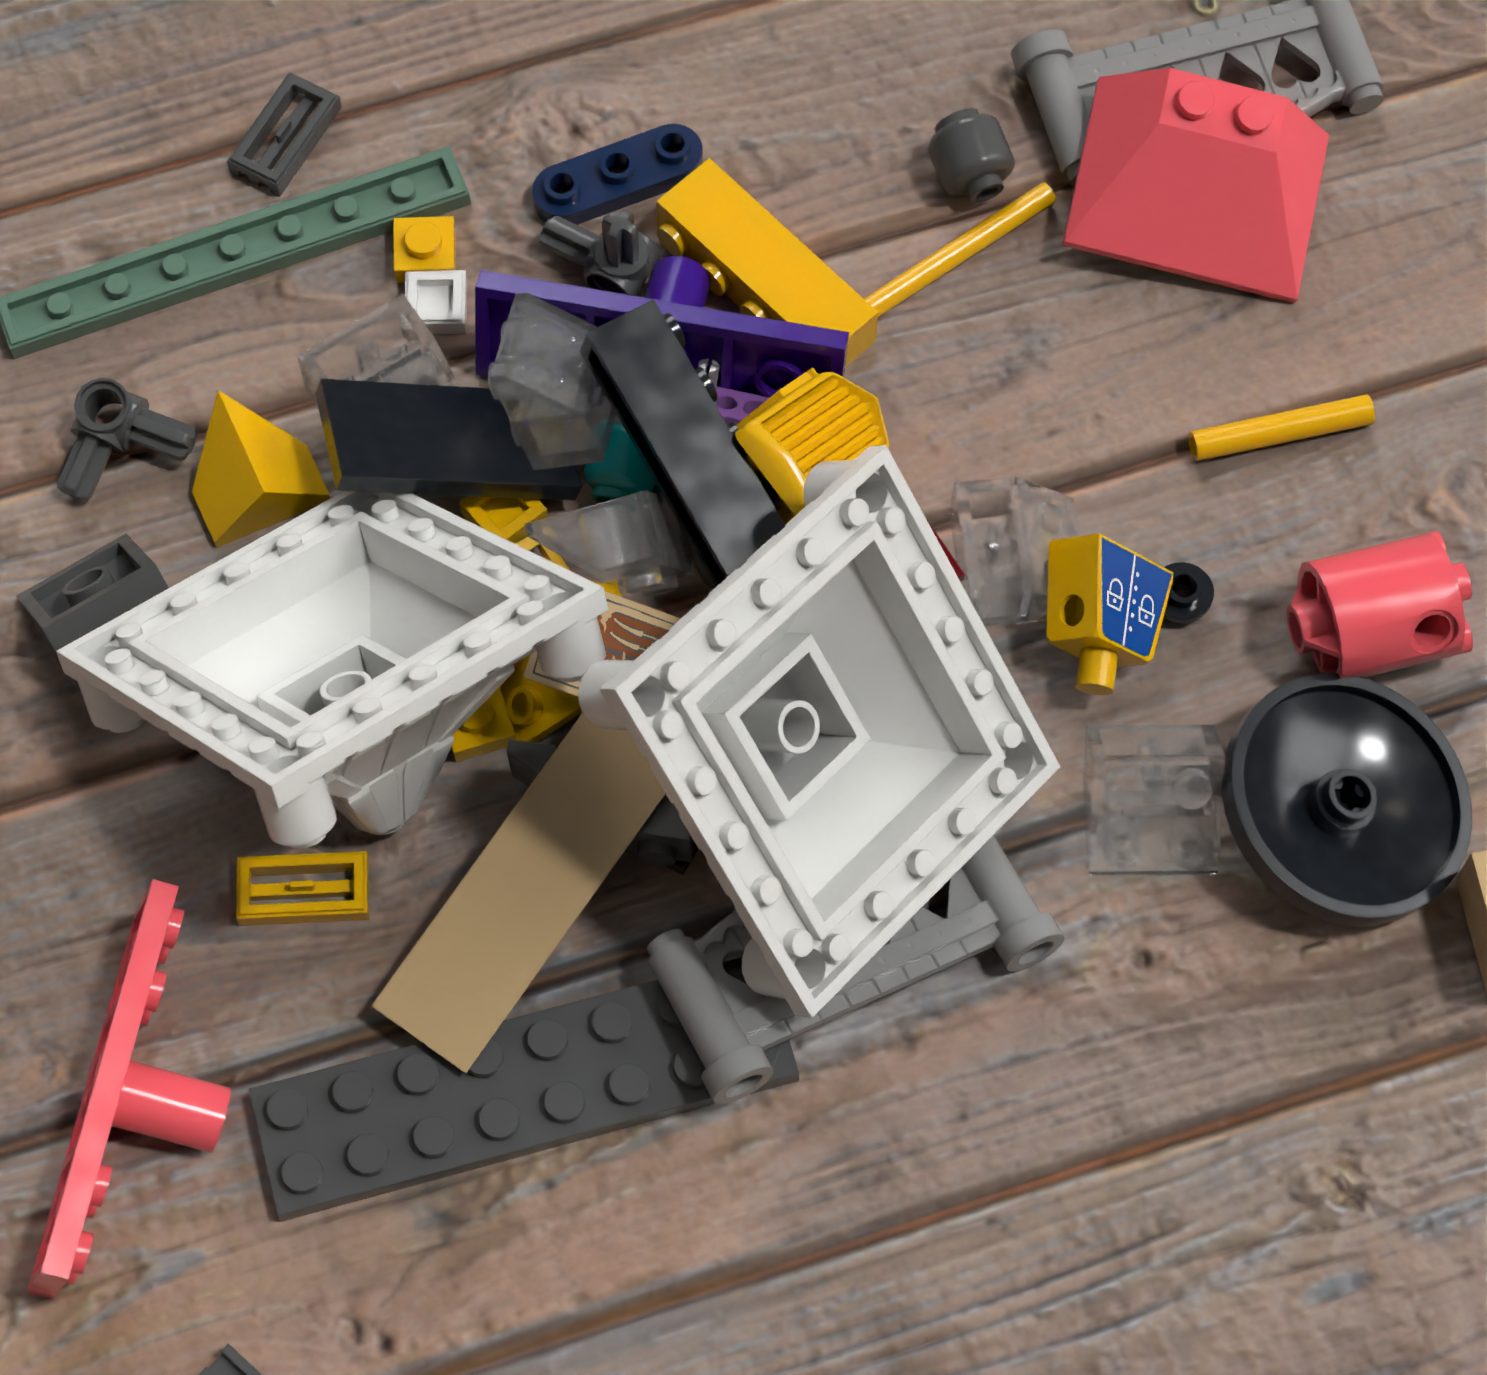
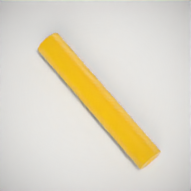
[1188,394,1375,461]

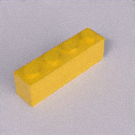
[656,158,878,367]

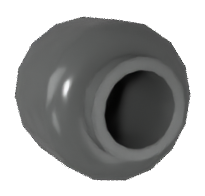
[927,108,1015,203]

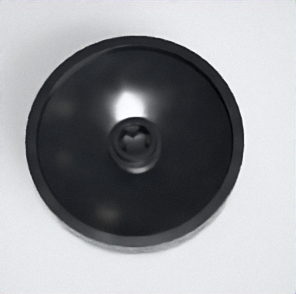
[1221,673,1472,926]

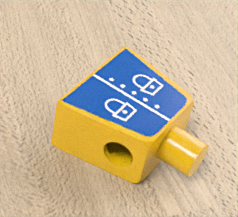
[1047,533,1174,695]

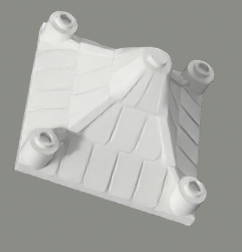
[578,445,1061,1018]
[56,491,609,849]

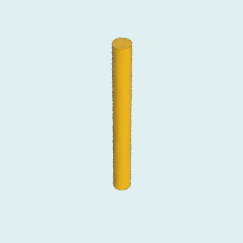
[863,182,1056,317]

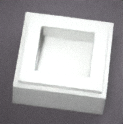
[404,270,467,334]

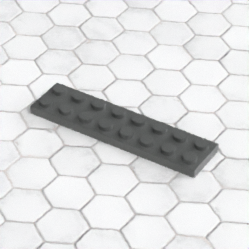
[249,957,799,1222]

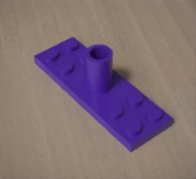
[475,256,849,398]

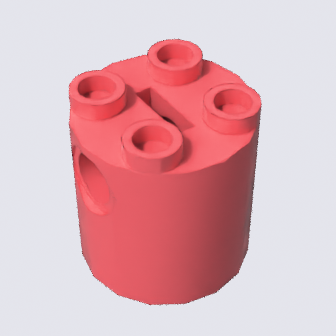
[1286,531,1473,678]

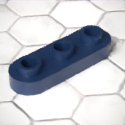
[532,124,703,225]

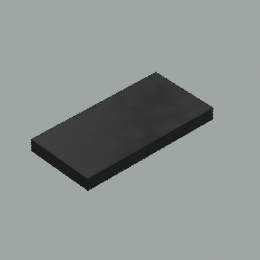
[315,379,582,501]

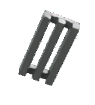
[227,72,342,197]

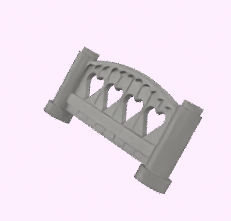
[1011,0,1384,187]
[647,835,1065,1104]

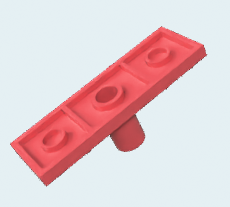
[27,879,231,1299]

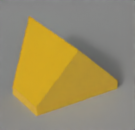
[192,390,330,548]

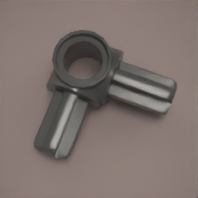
[539,209,661,296]
[57,378,197,501]

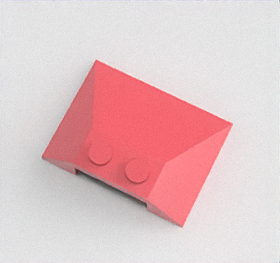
[1062,68,1329,304]

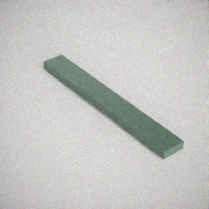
[0,146,471,359]

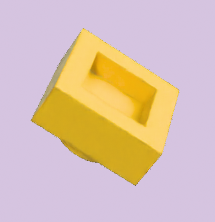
[394,216,456,283]
[459,496,548,544]
[451,686,516,762]

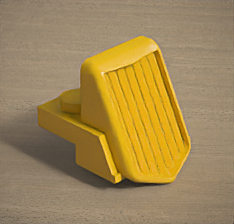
[735,368,890,525]

